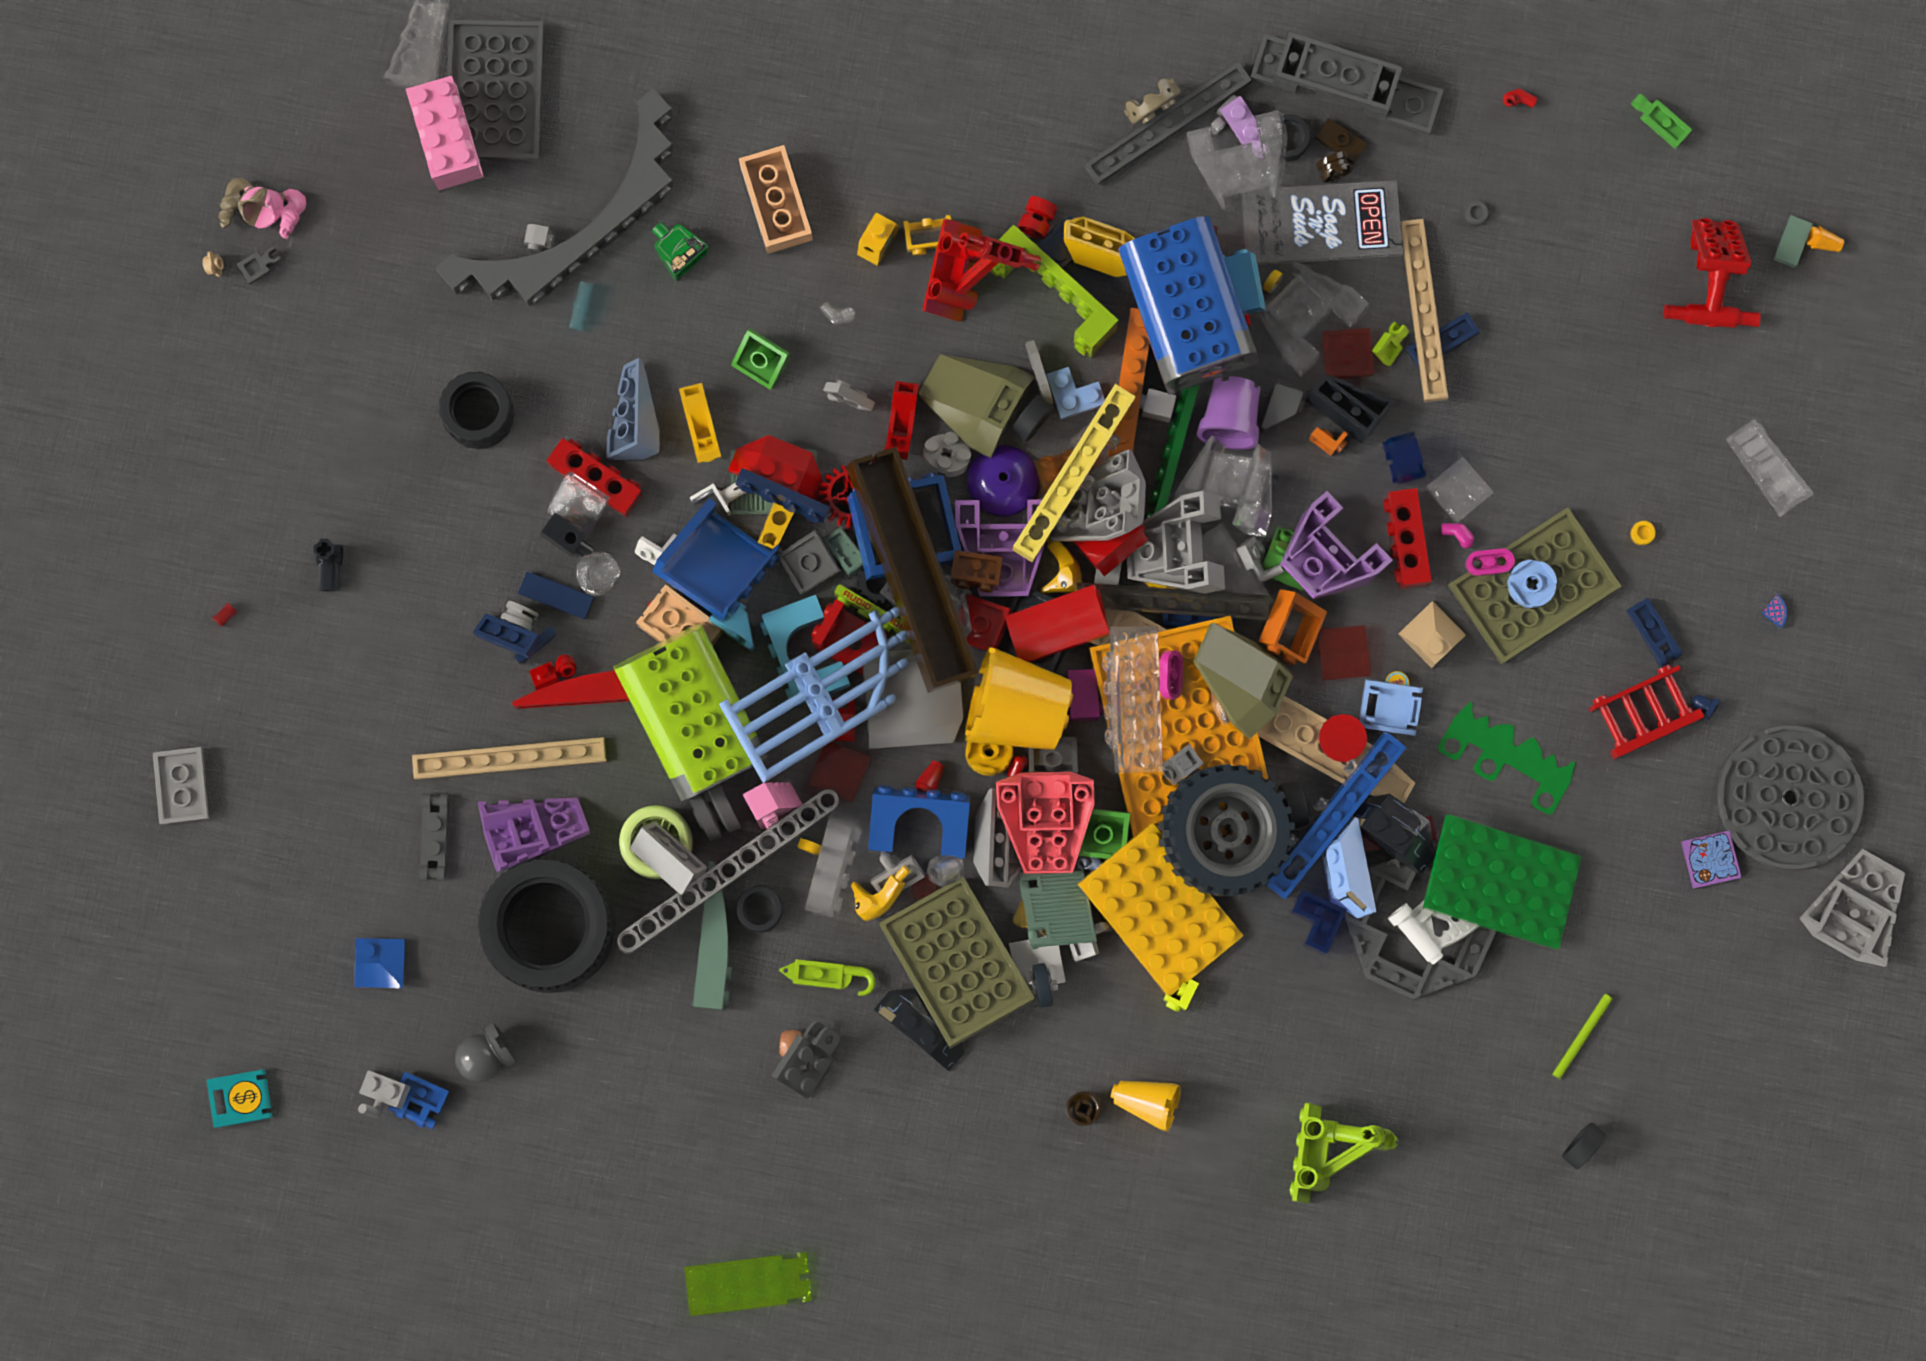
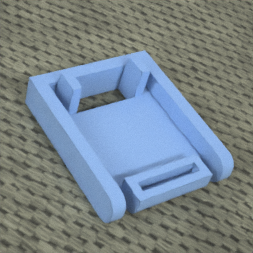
[1359,679,1423,736]

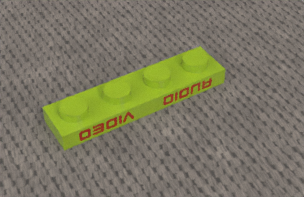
[834,584,910,644]

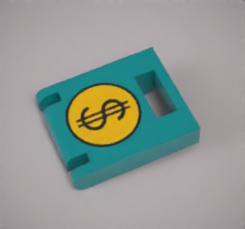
[206,1069,273,1128]

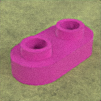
[1466,548,1515,576]
[1159,650,1183,699]

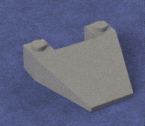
[1127,491,1225,594]

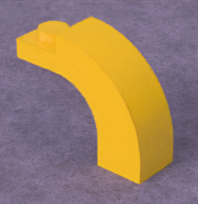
[679,383,721,463]

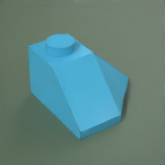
[709,602,755,651]

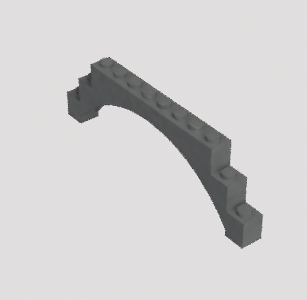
[435,88,674,306]

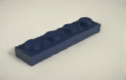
[735,468,830,524]

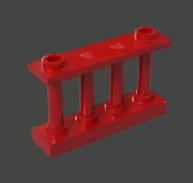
[1588,664,1704,760]

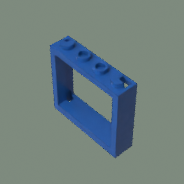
[847,473,961,580]

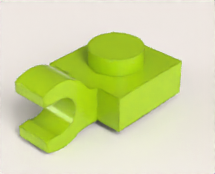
[1372,322,1409,366]

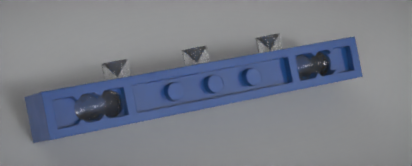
[1266,732,1407,899]

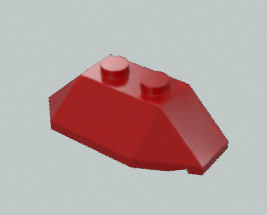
[727,435,824,502]

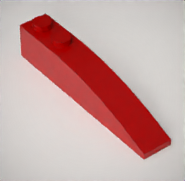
[512,667,630,709]

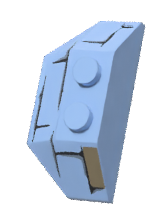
[1322,818,1376,918]

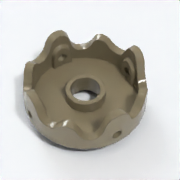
[1124,78,1181,124]

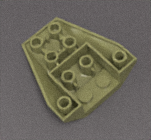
[918,354,1035,458]
[1193,623,1293,738]

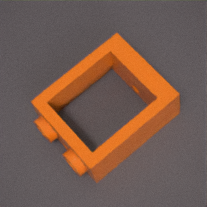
[1258,590,1327,665]

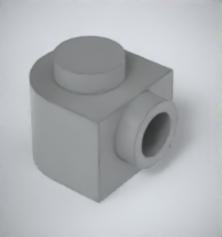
[524,224,555,252]

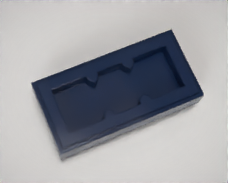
[514,626,557,664]

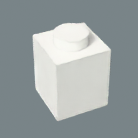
[1139,389,1176,423]

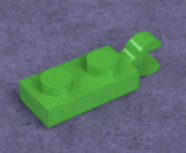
[1631,94,1692,149]

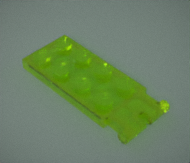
[684,1252,812,1316]

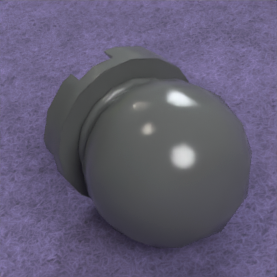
[455,1022,518,1082]

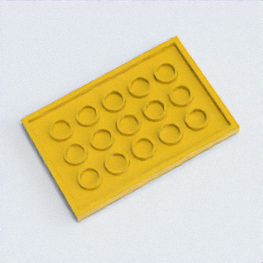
[1077,823,1243,996]

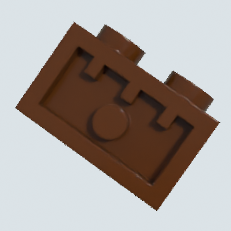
[951,550,1003,593]

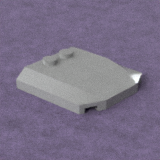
[862,650,963,749]

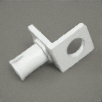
[690,482,746,516]

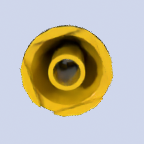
[1111,1080,1181,1132]

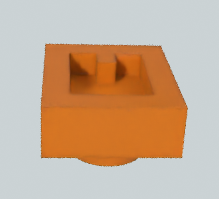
[1309,427,1348,456]

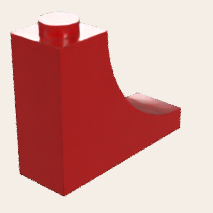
[1072,524,1148,577]

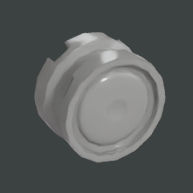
[500,601,539,631]

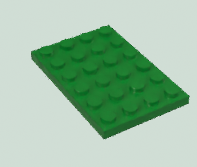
[1422,814,1582,950]

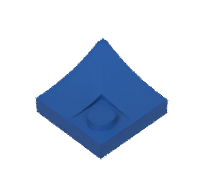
[355,938,405,988]

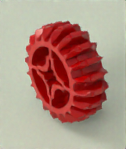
[818,465,867,529]

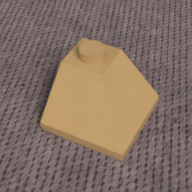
[1399,601,1466,668]

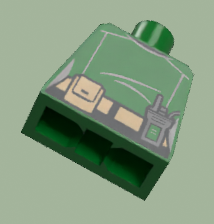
[652,222,709,282]

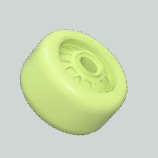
[619,805,693,879]

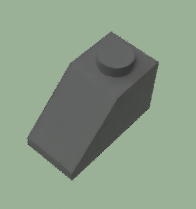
[1260,383,1305,434]

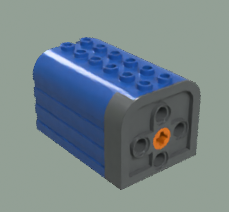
[1118,216,1259,395]

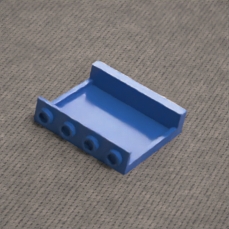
[652,498,780,620]

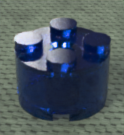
[1382,431,1426,485]

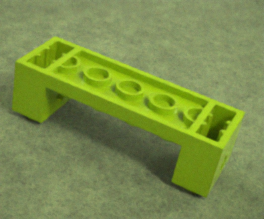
[990,224,1119,358]

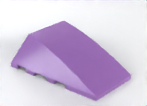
[478,797,590,871]

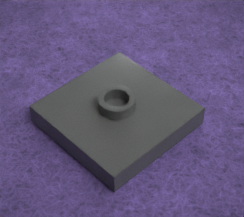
[777,530,842,596]

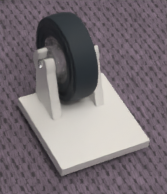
[1009,936,1066,1008]

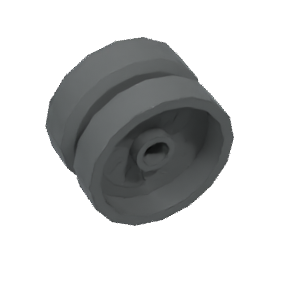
[689,783,741,843]

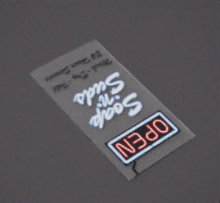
[1240,180,1404,265]

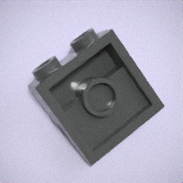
[1028,737,1078,774]

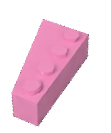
[743,782,803,830]

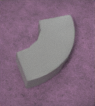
[1025,340,1054,404]

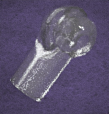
[819,301,855,324]

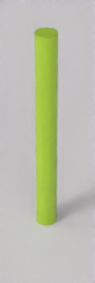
[1552,994,1613,1080]

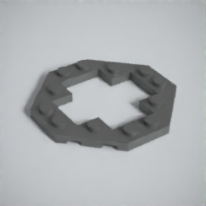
[1343,850,1496,999]

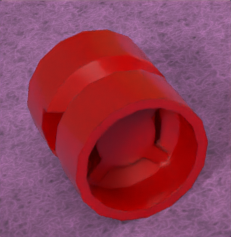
[1017,196,1058,240]

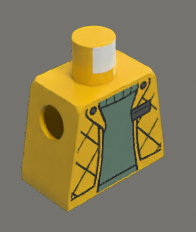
[857,213,900,266]

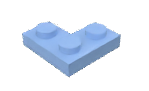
[1046,367,1105,420]

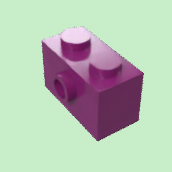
[1066,669,1103,722]

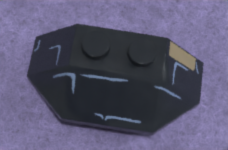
[1348,793,1435,876]
[874,988,964,1071]

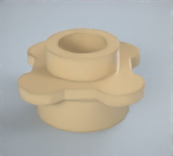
[203,251,223,277]

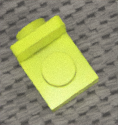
[1163,979,1199,1012]

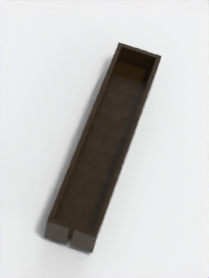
[846,447,978,693]

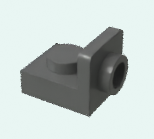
[1160,744,1204,785]

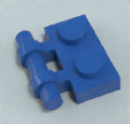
[388,1072,450,1130]

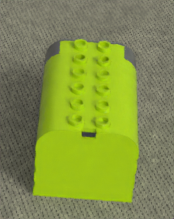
[613,623,768,801]

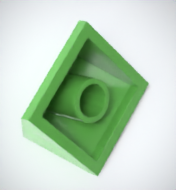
[731,328,791,390]
[1078,809,1130,859]

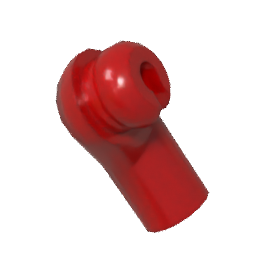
[1503,88,1538,108]
[1007,755,1029,777]

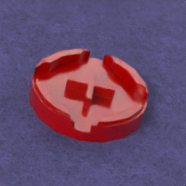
[1318,714,1367,762]

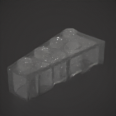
[1726,419,1814,517]
[804,810,862,917]

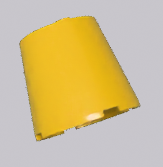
[965,647,1073,750]

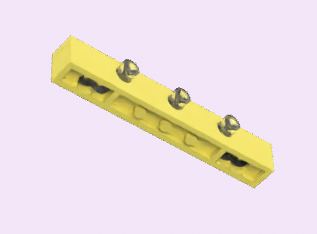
[1012,384,1136,563]

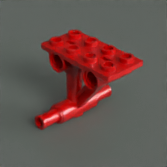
[1663,218,1761,328]
[922,219,1041,322]

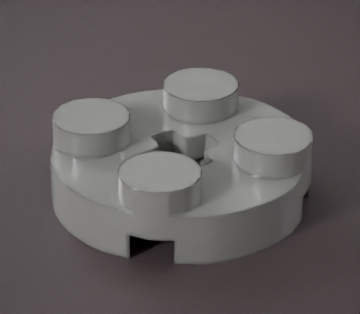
[923,432,971,477]

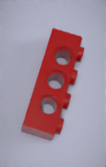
[546,438,643,518]
[1383,488,1432,589]

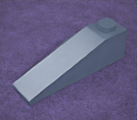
[606,358,660,460]

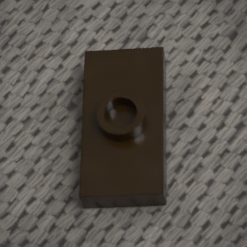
[1315,118,1367,165]

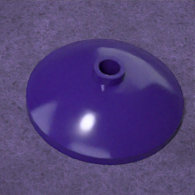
[967,445,1039,516]

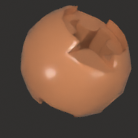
[779,1029,803,1057]

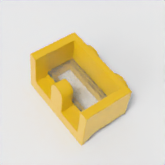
[903,215,951,256]

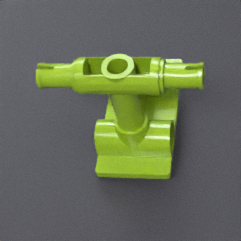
[1290,1102,1398,1204]

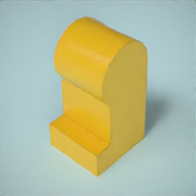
[757,502,794,549]

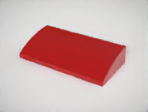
[1005,585,1111,663]

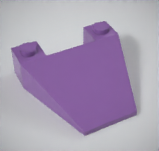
[1280,491,1393,599]
[955,500,1046,596]

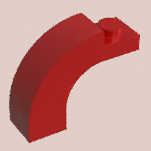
[884,381,919,460]

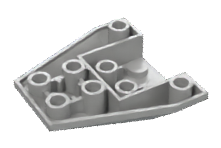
[1050,449,1146,541]

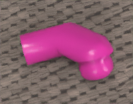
[1442,523,1474,548]

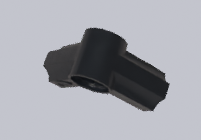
[313,539,343,592]

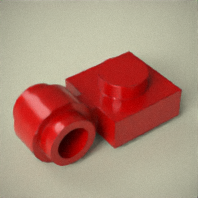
[529,654,576,690]

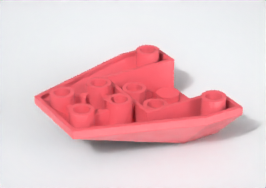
[996,772,1095,874]

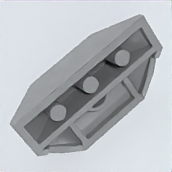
[973,788,1022,888]

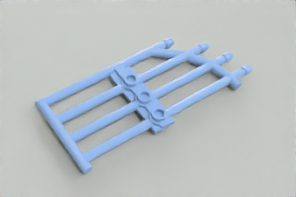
[719,607,909,783]

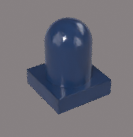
[1692,695,1720,720]

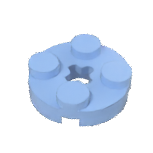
[1507,560,1557,608]

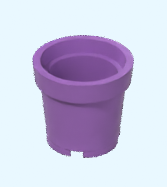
[1197,376,1260,450]

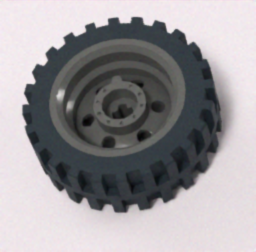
[1158,764,1295,896]

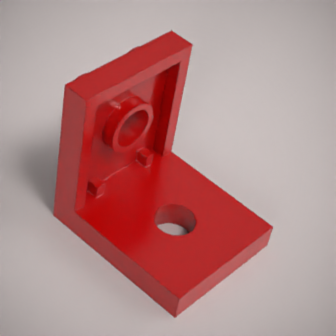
[811,599,887,676]

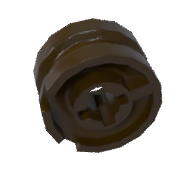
[1316,151,1353,183]
[1066,1091,1101,1126]

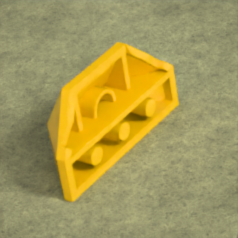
[1064,216,1135,277]

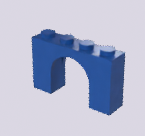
[868,785,970,858]

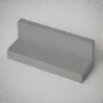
[630,821,708,895]

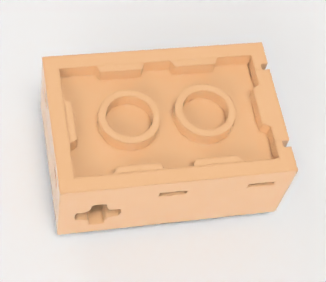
[636,584,724,646]

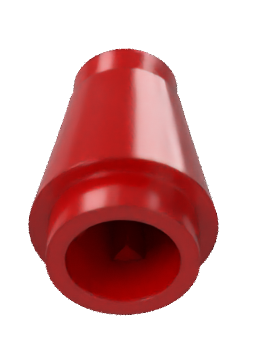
[915,760,945,792]

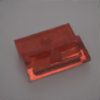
[1317,625,1371,681]

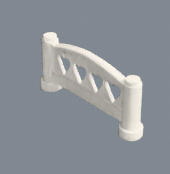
[1388,900,1479,965]

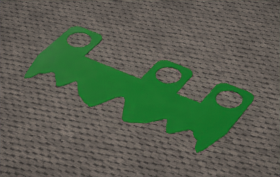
[1438,701,1575,815]

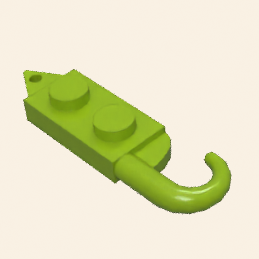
[779,959,876,996]

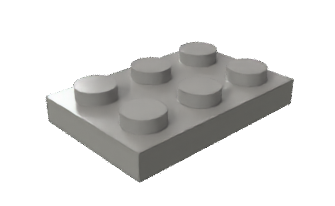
[153,747,209,825]

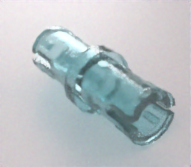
[569,282,594,332]

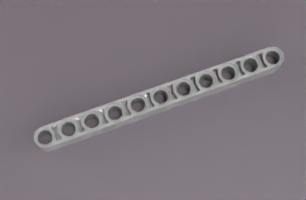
[617,789,839,954]

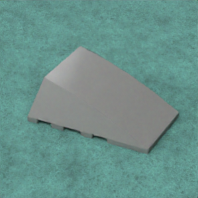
[1800,849,1905,967]

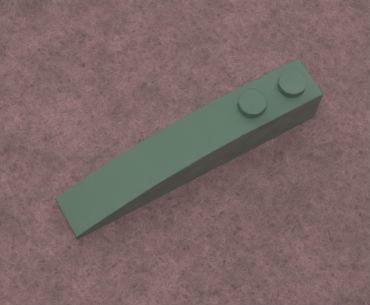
[693,861,732,1011]

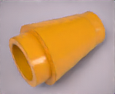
[1806,226,1844,252]

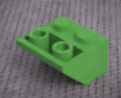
[1262,526,1304,591]

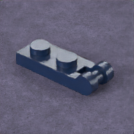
[1626,598,1682,668]

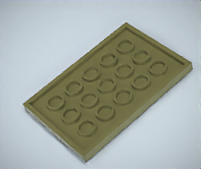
[1448,507,1621,665]
[879,876,1035,1048]

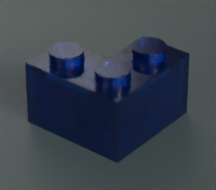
[1290,889,1347,956]

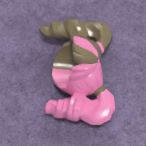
[218,178,307,239]

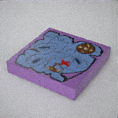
[1681,831,1741,889]

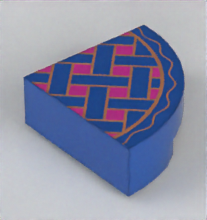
[1761,594,1787,628]

